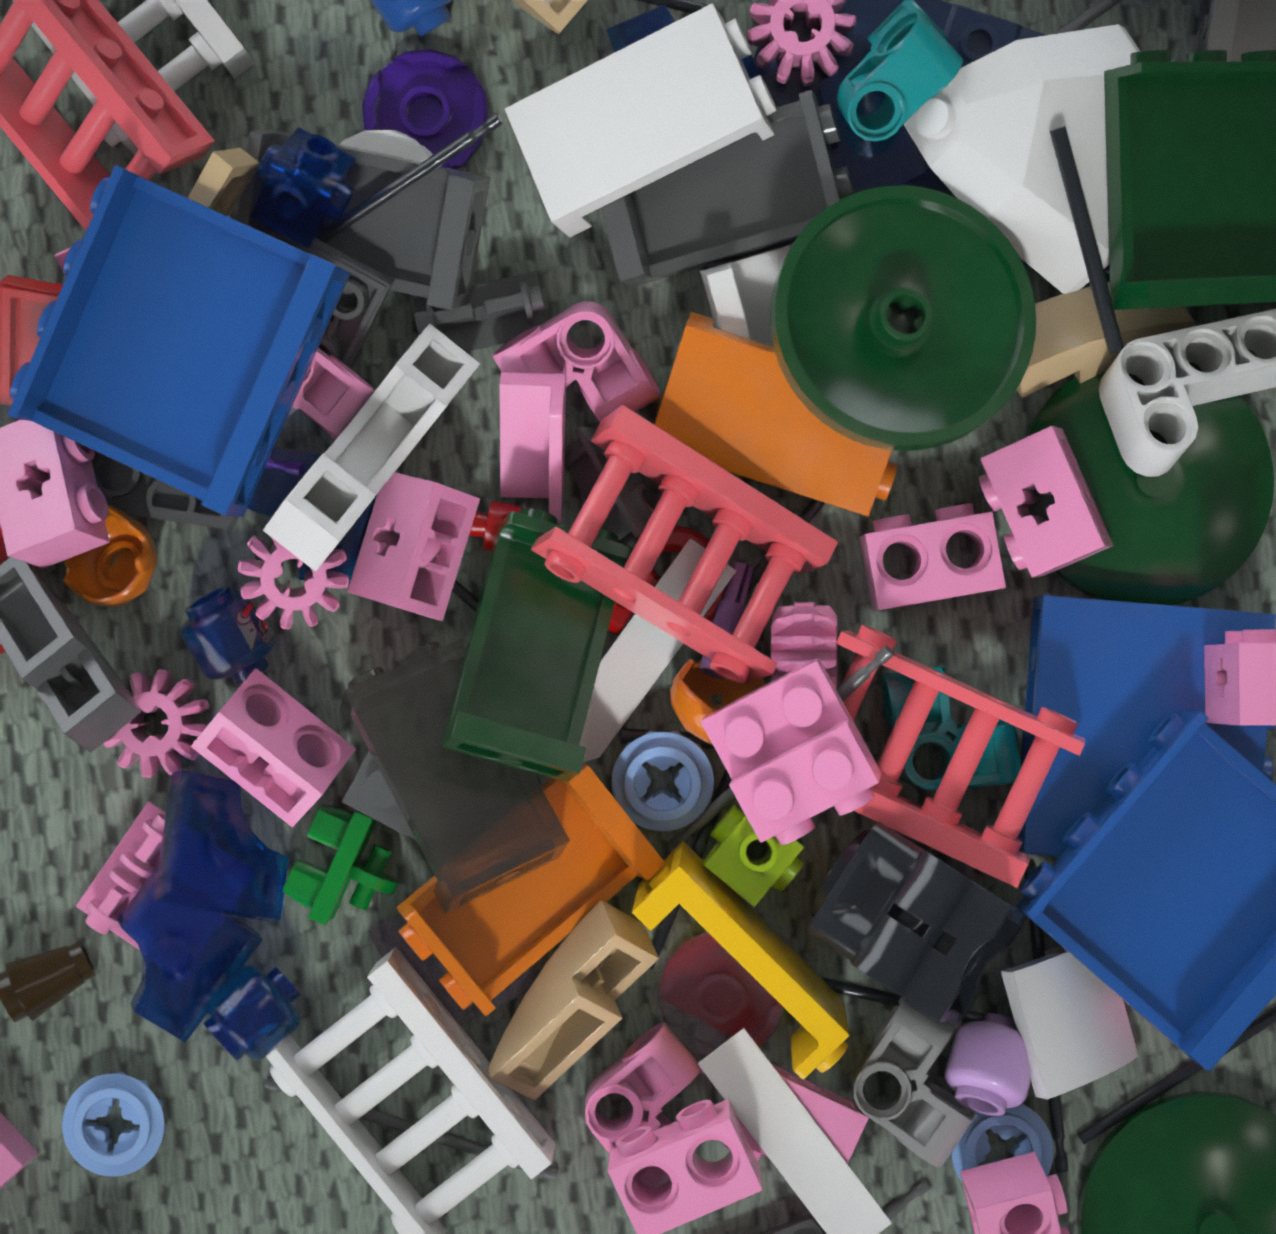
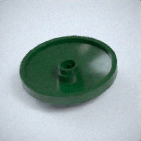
[770,185,1036,451]
[1025,362,1274,605]
[1077,1091,1276,1234]

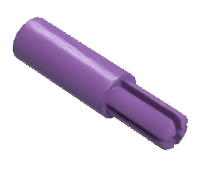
[699,562,754,679]

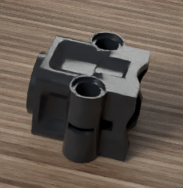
[808,822,1028,1026]

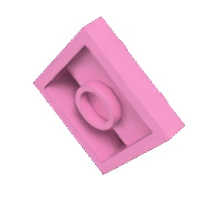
[700,657,881,845]

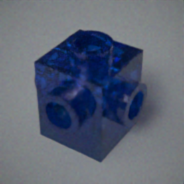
[251,127,356,248]

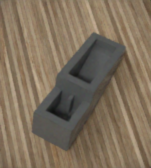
[0,557,142,752]

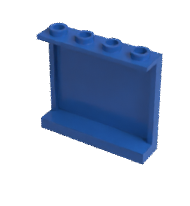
[7,165,351,517]
[1018,595,1276,856]
[1016,711,1276,1072]

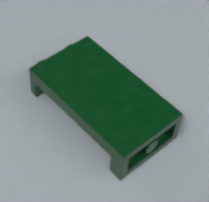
[440,508,634,782]

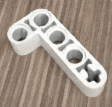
[1098,309,1276,477]

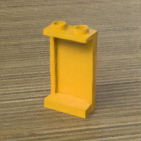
[632,841,850,1080]

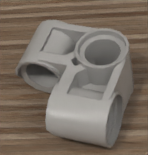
[852,997,977,1169]

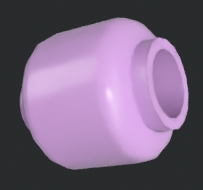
[944,1013,1031,1116]

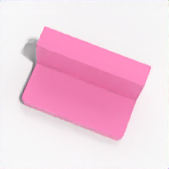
[499,372,566,523]

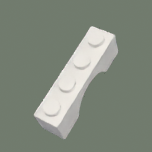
[263,323,480,572]

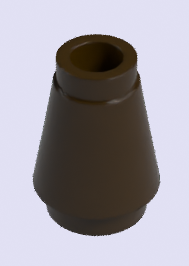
[0,941,96,1022]

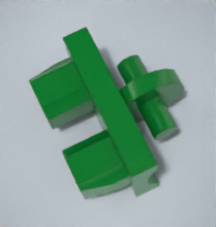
[282,804,399,926]

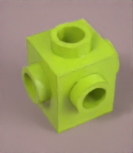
[703,805,804,907]

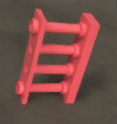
[0,0,215,231]
[531,405,838,683]
[836,624,1085,888]

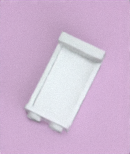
[505,3,777,237]

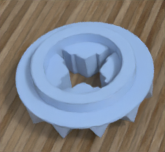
[612,730,714,831]
[62,1071,167,1177]
[950,1103,1054,1182]

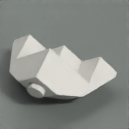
[904,24,1140,294]

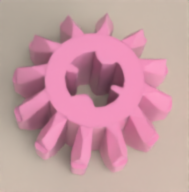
[747,0,857,86]
[238,535,349,629]
[770,602,838,690]
[103,669,210,778]

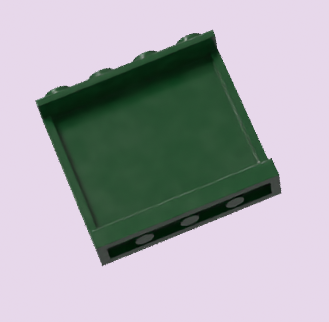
[1104,50,1276,310]

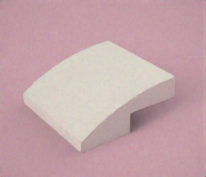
[1001,946,1139,1099]

